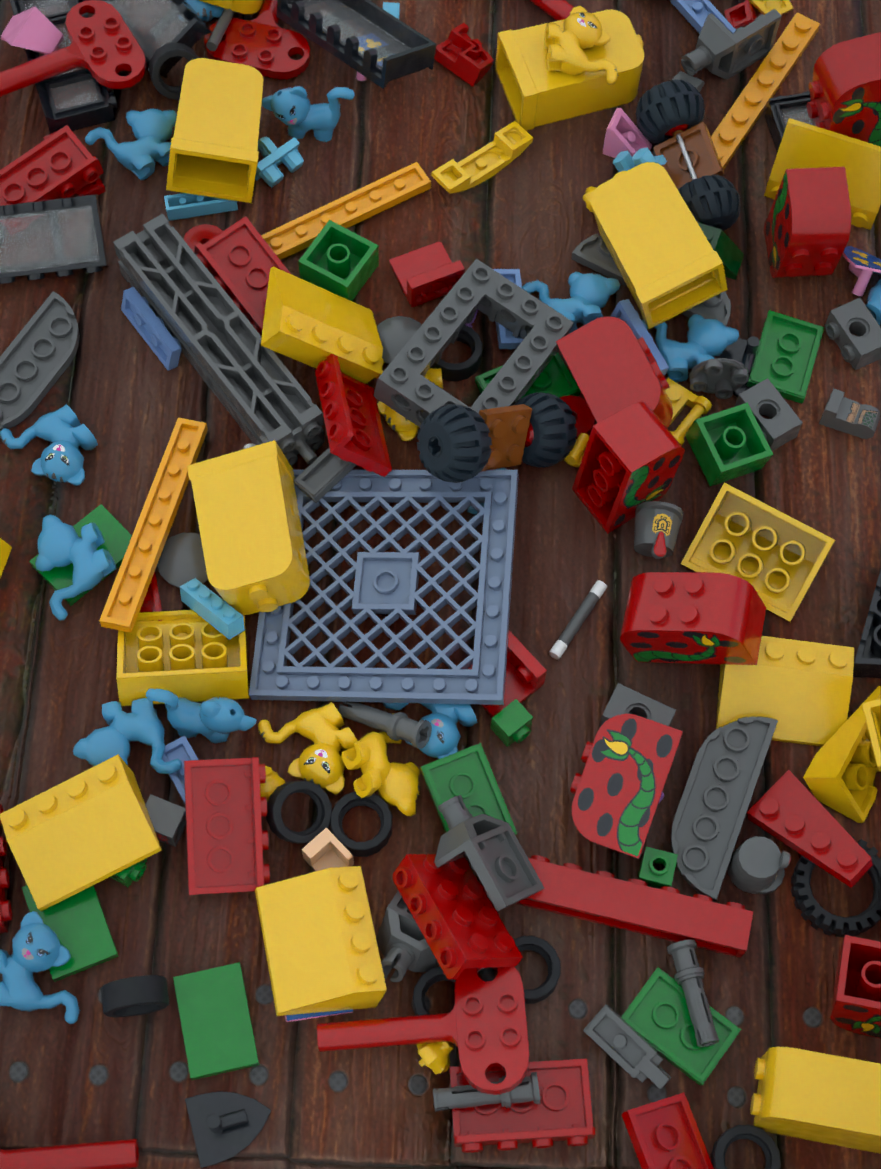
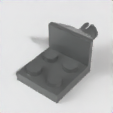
[681,9,782,80]
[434,795,544,912]
[376,891,439,982]

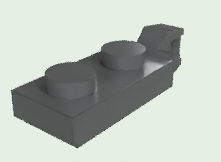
[583,1004,672,1089]

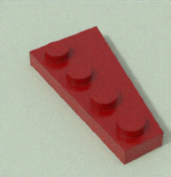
[747,770,873,888]

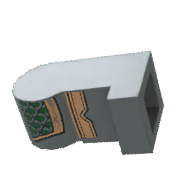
[819,388,881,439]

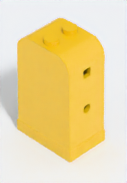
[495,10,644,131]
[166,58,263,203]
[591,162,728,329]
[187,440,310,615]
[750,1047,881,1154]

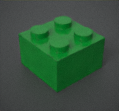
[298,220,379,301]
[685,402,774,487]

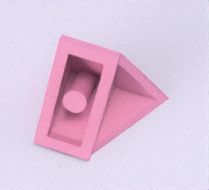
[1,6,64,55]
[602,107,652,158]

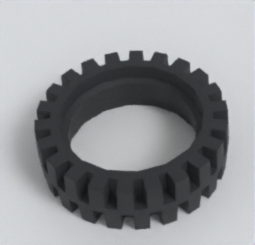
[791,836,881,937]

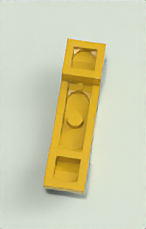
[431,121,533,194]

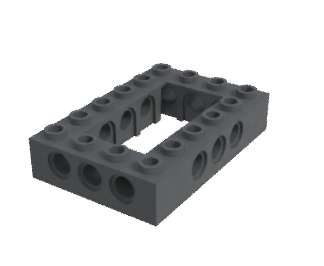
[373,259,574,427]

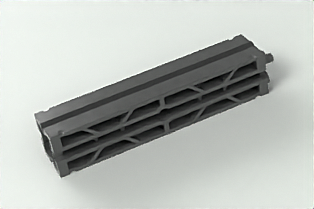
[113,213,325,466]

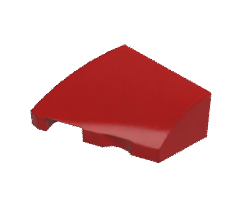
[434,23,494,87]

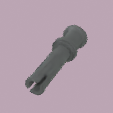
[338,702,432,749]
[667,940,719,1047]
[433,1072,541,1112]

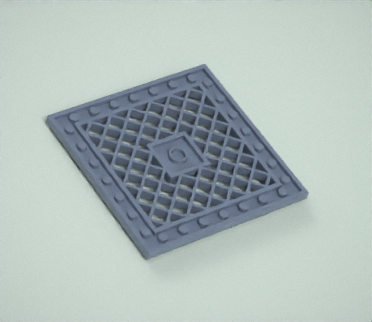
[249,470,519,705]

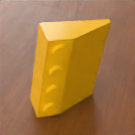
[764,118,881,230]
[261,266,383,384]
[681,482,836,622]
[116,610,249,706]
[716,636,854,747]
[0,754,162,911]
[255,866,387,1016]

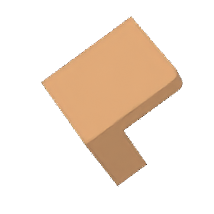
[302,828,354,871]

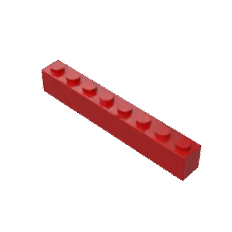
[483,855,753,958]

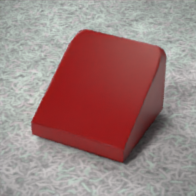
[724,0,757,30]

